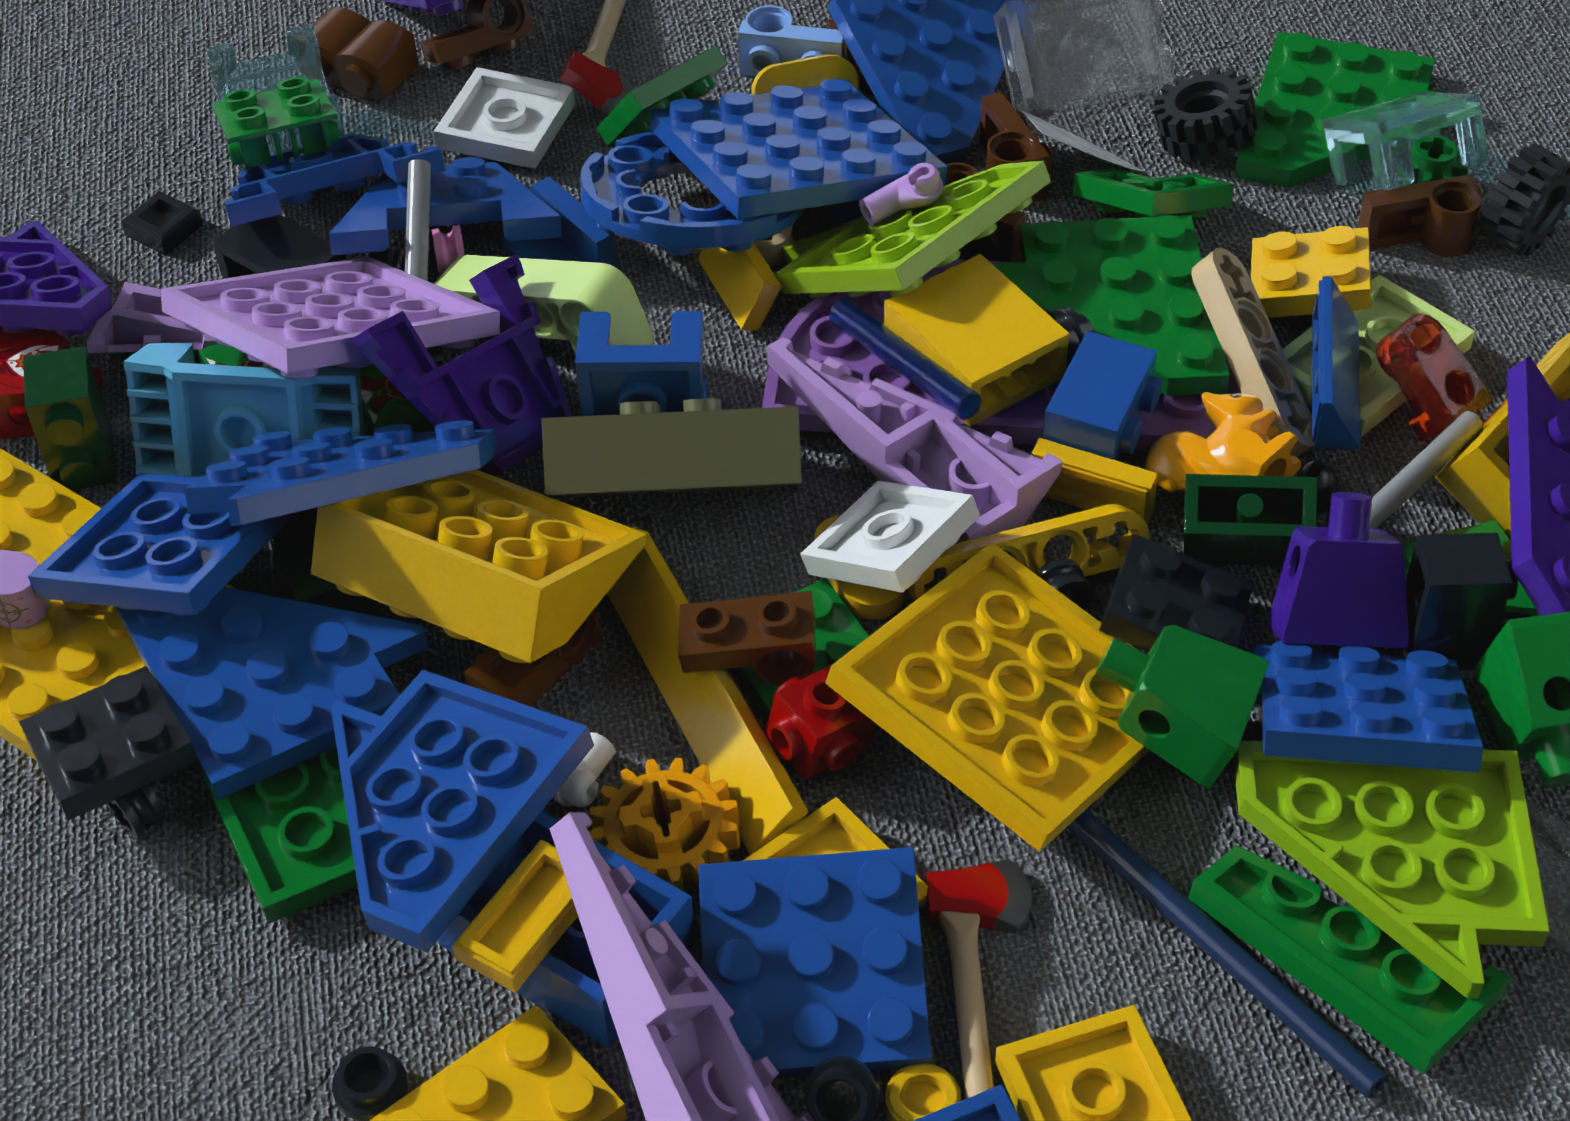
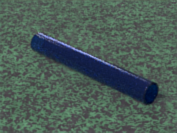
[829,299,982,420]

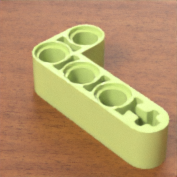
[433,255,654,354]

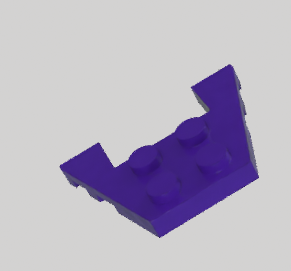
[352,254,572,477]

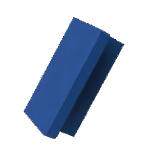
[501,176,618,269]

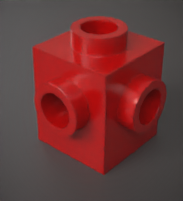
[764,664,876,781]

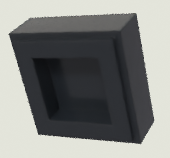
[121,191,203,256]

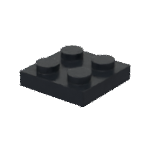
[1099,534,1254,652]
[19,666,199,821]

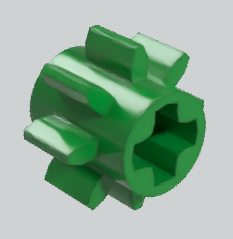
[1395,135,1469,186]

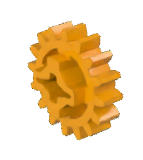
[589,757,741,892]

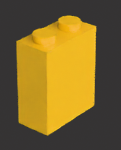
[884,254,1069,427]

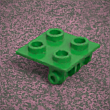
[211,77,341,169]

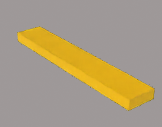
[607,526,809,854]

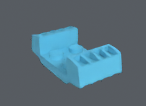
[124,343,364,478]

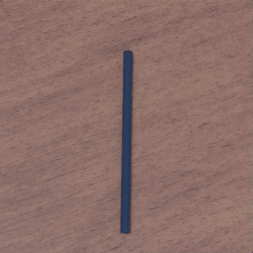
[1066,809,1387,1098]

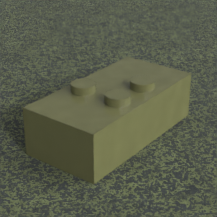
[541,398,802,498]

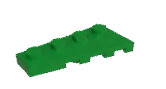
[1188,845,1513,1074]

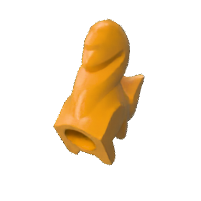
[1144,392,1301,493]

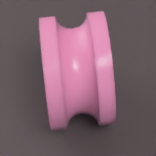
[432,225,465,277]

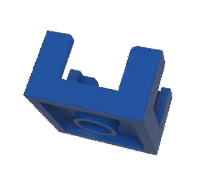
[575,311,708,416]

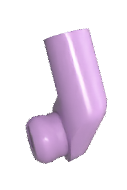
[859,163,943,225]

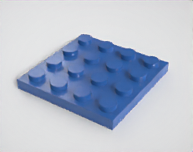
[650,79,947,219]

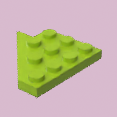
[775,161,1051,298]
[1233,741,1550,999]

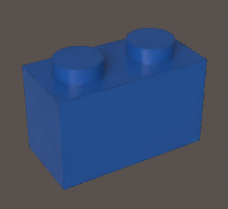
[1043,331,1163,461]

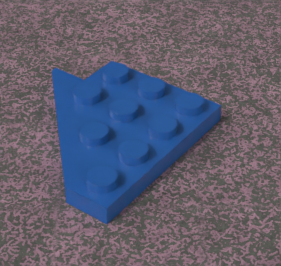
[184,421,498,526]
[116,587,429,800]

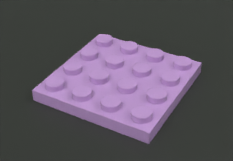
[161,256,500,378]

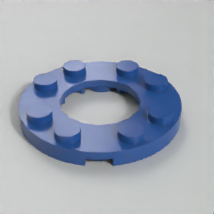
[580,131,805,255]

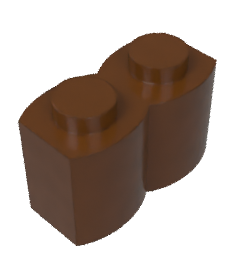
[292,7,419,101]

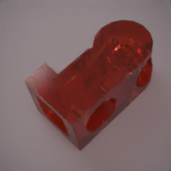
[1376,313,1493,441]

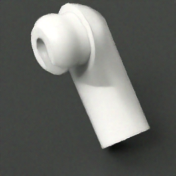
[552,732,616,808]

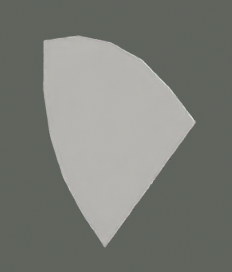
[1022,111,1144,172]

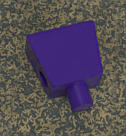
[1268,492,1409,648]

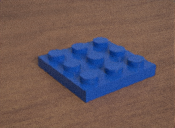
[28,473,297,616]
[1254,641,1483,773]
[698,847,932,1078]

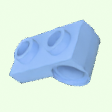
[738,5,846,77]

